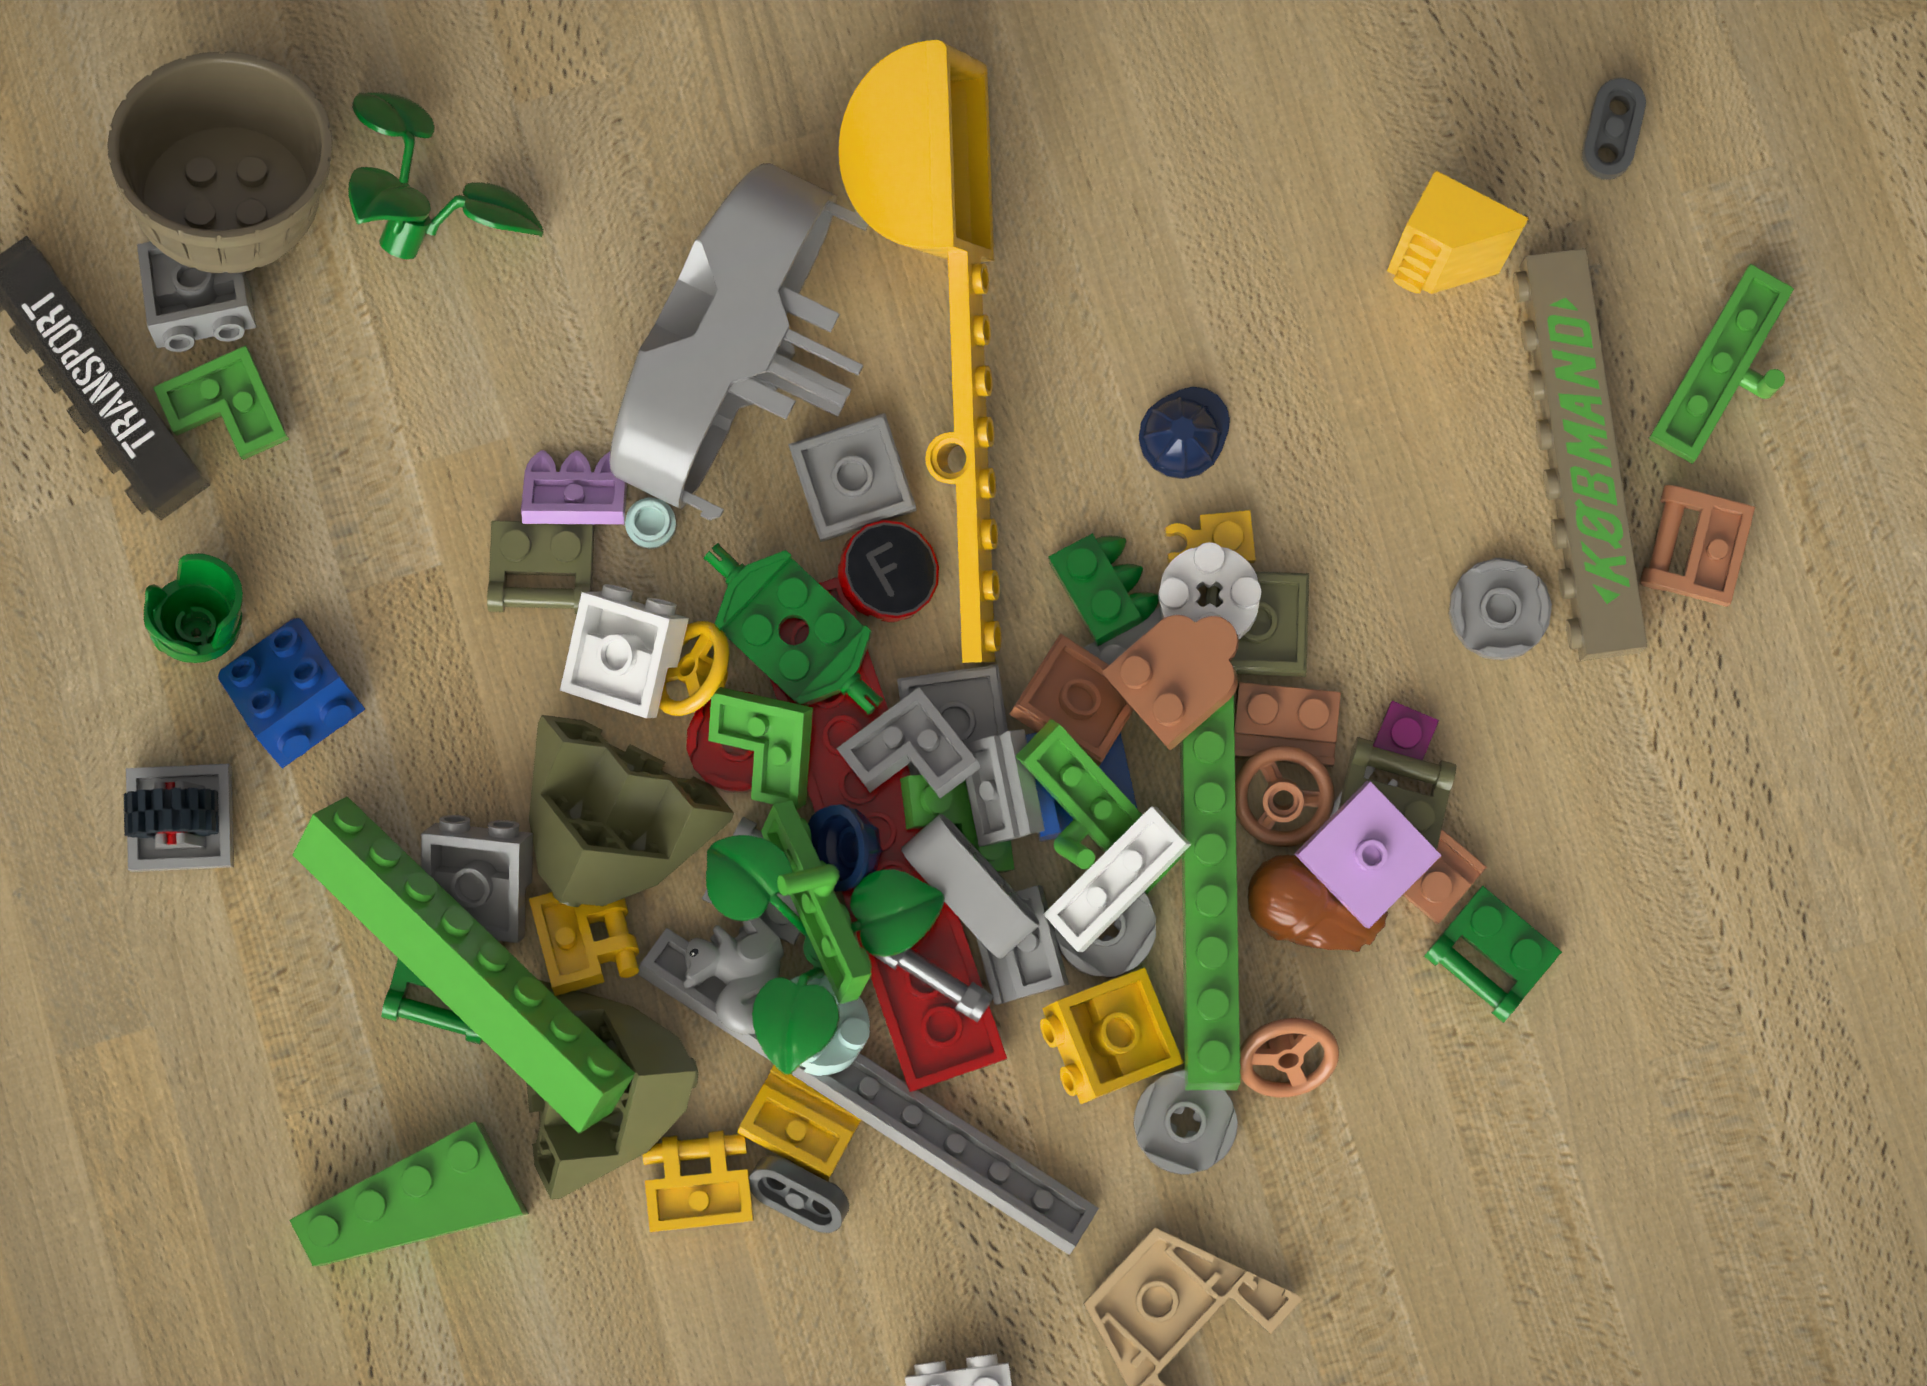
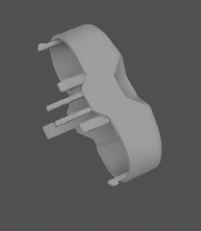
[609,163,869,521]

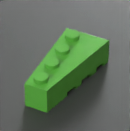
[289,1121,529,1266]

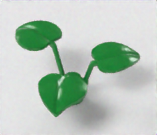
[348,92,544,259]
[706,835,945,1075]

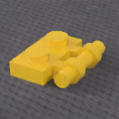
[529,892,639,996]
[642,1130,754,1232]

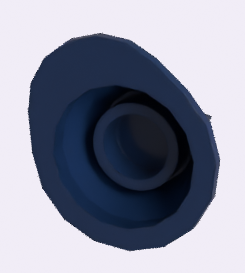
[1138,387,1230,479]
[808,804,883,892]

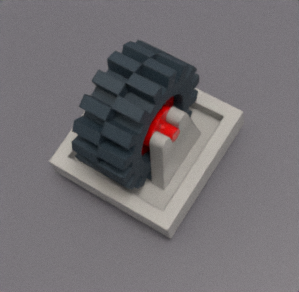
[124,764,234,872]

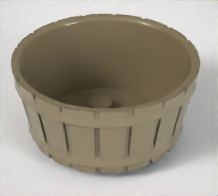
[107,52,333,274]

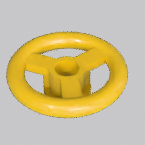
[659,621,730,716]

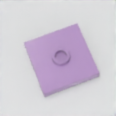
[1294,781,1441,928]

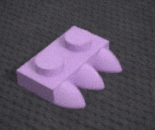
[521,450,627,525]

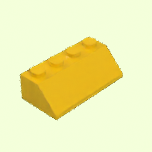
[1387,170,1529,294]

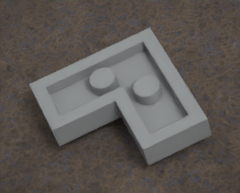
[837,687,981,798]

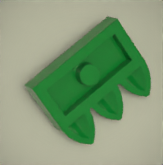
[1048,533,1159,647]

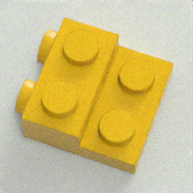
[1040,967,1183,1104]

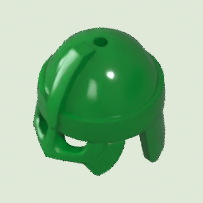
[144,553,243,663]

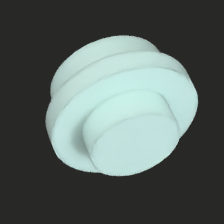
[625,497,676,549]

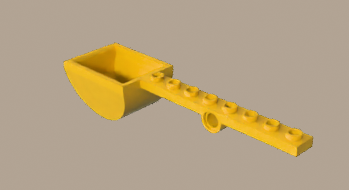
[838,40,1002,663]

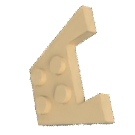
[1083,1228,1303,1386]

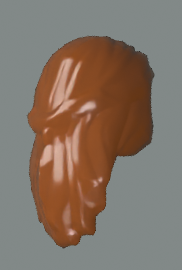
[1247,855,1388,952]

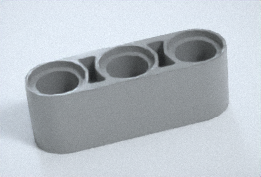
[902,814,1040,959]

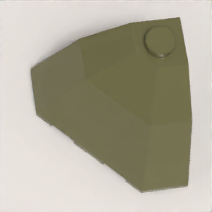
[529,715,734,907]
[526,980,698,1200]

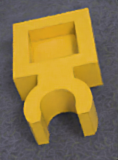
[1165,510,1256,564]

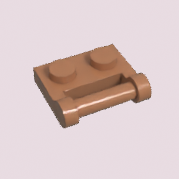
[1640,485,1755,607]

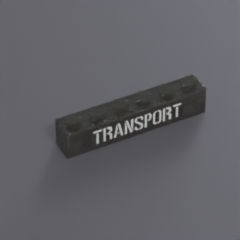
[0,236,210,520]

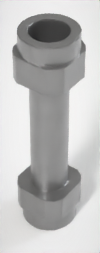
[873,948,994,1022]

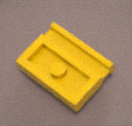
[737,1065,861,1181]

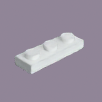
[1043,806,1192,952]

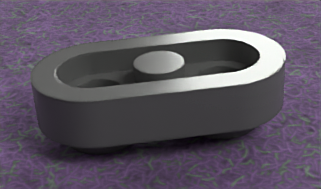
[1582,78,1646,180]
[749,1156,850,1233]

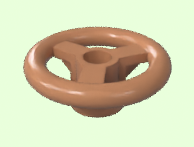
[1235,746,1335,847]
[1240,1018,1339,1098]

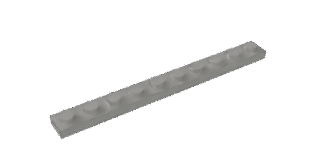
[638,928,1099,1255]

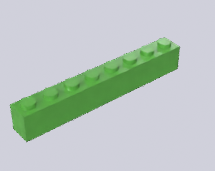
[1180,695,1240,1090]
[292,797,635,1134]

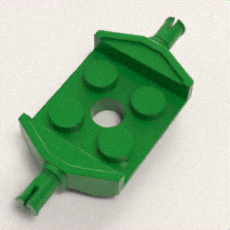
[703,543,884,715]

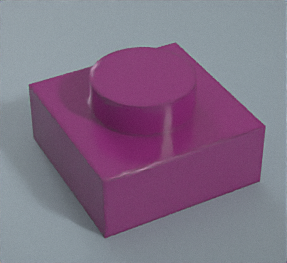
[1373,701,1439,760]

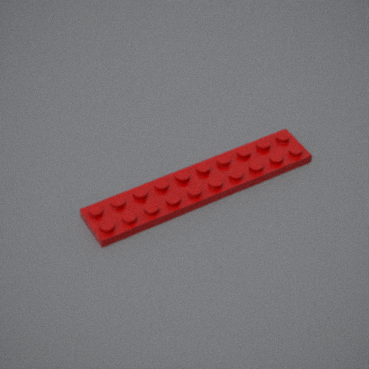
[770,577,1007,1092]

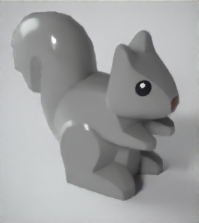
[683,917,784,1035]

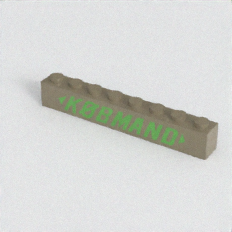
[1513,248,1648,662]

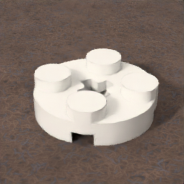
[1158,542,1262,639]

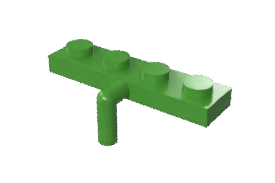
[1648,264,1794,464]
[1015,719,1182,894]
[761,800,872,1004]

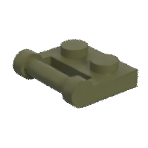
[487,521,595,614]
[1338,737,1457,850]

